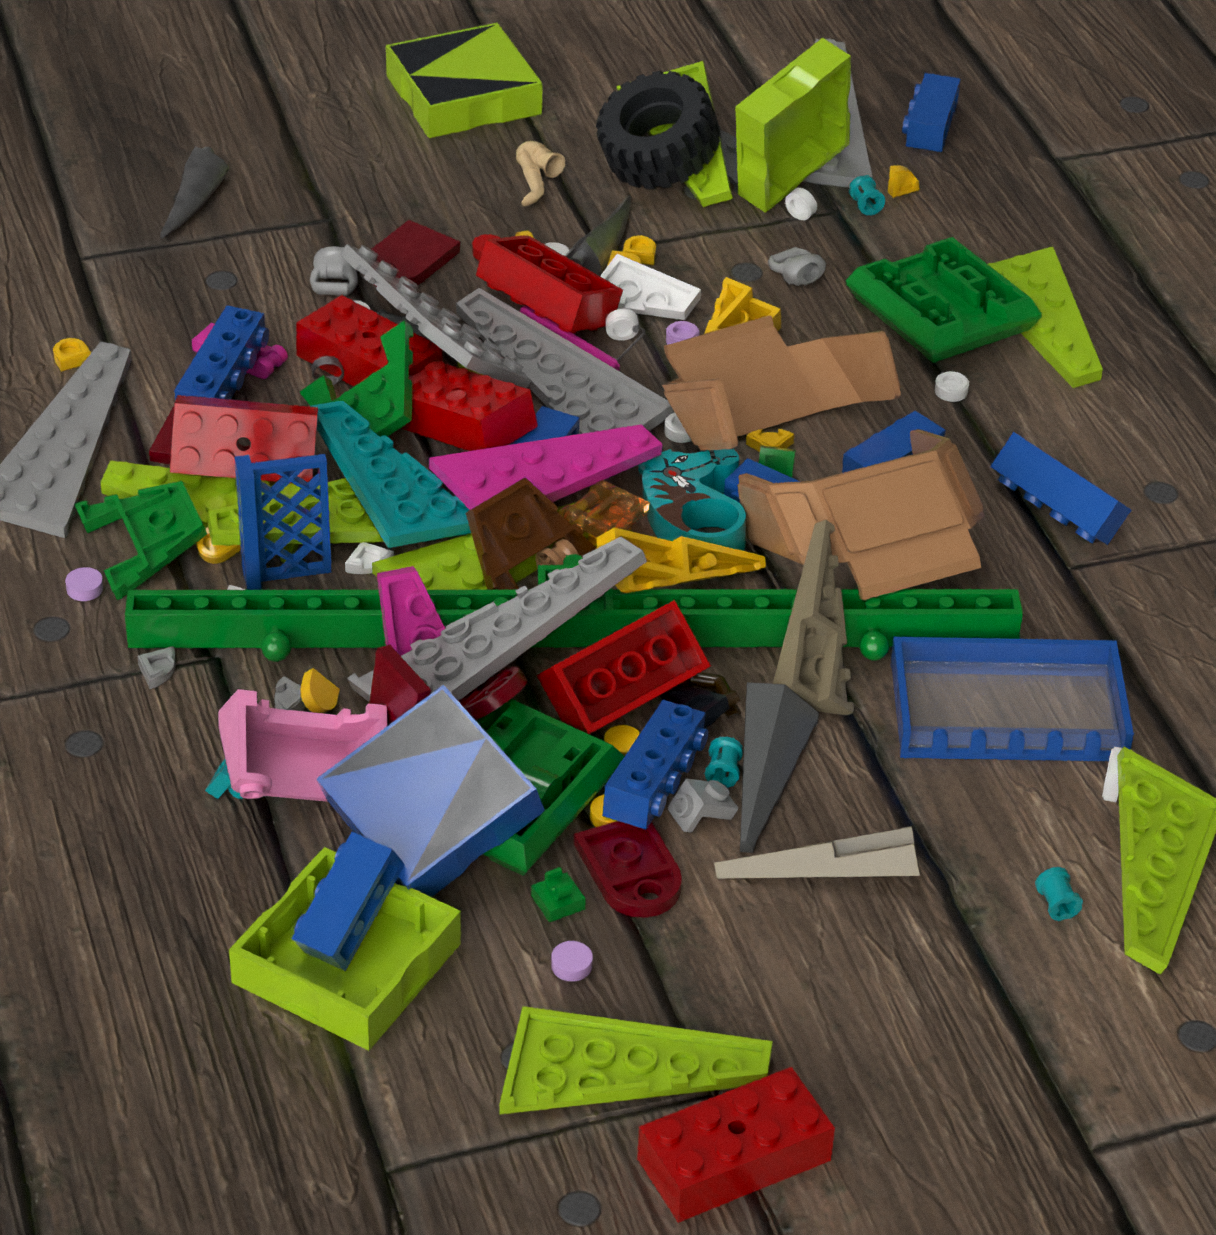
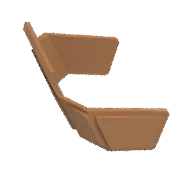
[662,315,901,451]
[737,429,985,600]

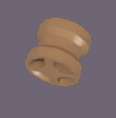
[536,539,579,568]

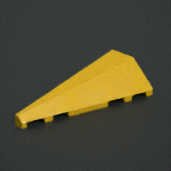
[704,277,781,334]
[596,527,766,593]

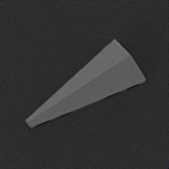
[740,682,819,853]

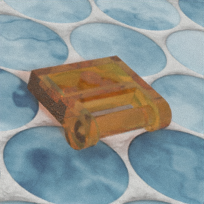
[558,480,650,538]

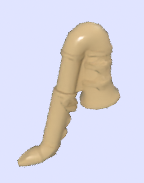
[516,141,565,206]

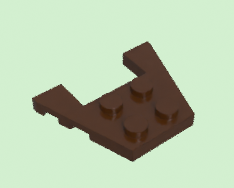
[466,477,597,590]

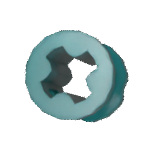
[849,175,885,216]
[705,737,743,788]
[1035,867,1083,921]

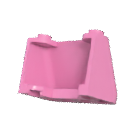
[218,689,387,802]

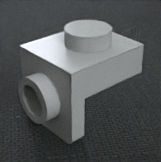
[668,778,739,833]

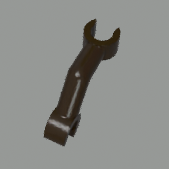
[675,672,742,718]

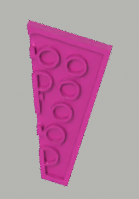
[429,424,663,510]

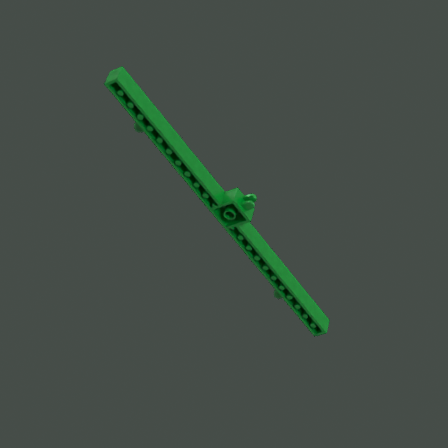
[125,553,1023,662]

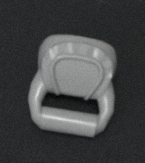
[309,246,358,296]
[768,247,826,286]

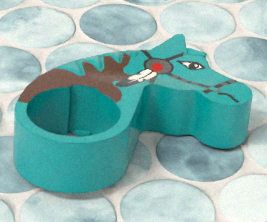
[638,449,746,551]

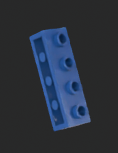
[174,305,269,400]
[990,432,1131,545]
[602,700,708,830]

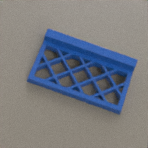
[234,454,332,590]

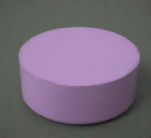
[666,321,699,344]
[65,567,103,601]
[551,941,593,981]

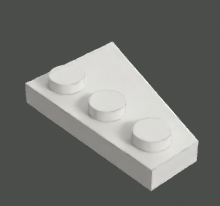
[600,254,701,320]

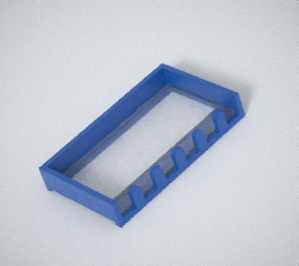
[890,637,1134,761]

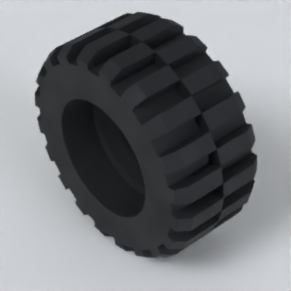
[596,71,720,190]

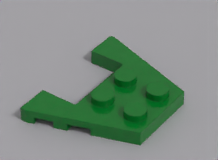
[300,320,413,437]
[74,481,207,600]

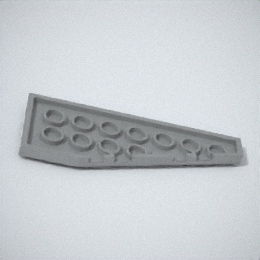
[340,244,532,389]

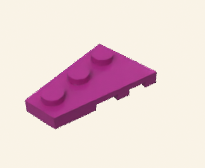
[377,566,446,656]

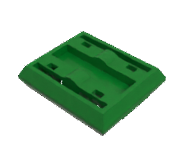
[846,237,1042,363]
[476,699,625,876]

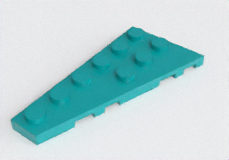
[310,400,471,548]

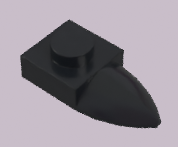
[660,687,730,728]

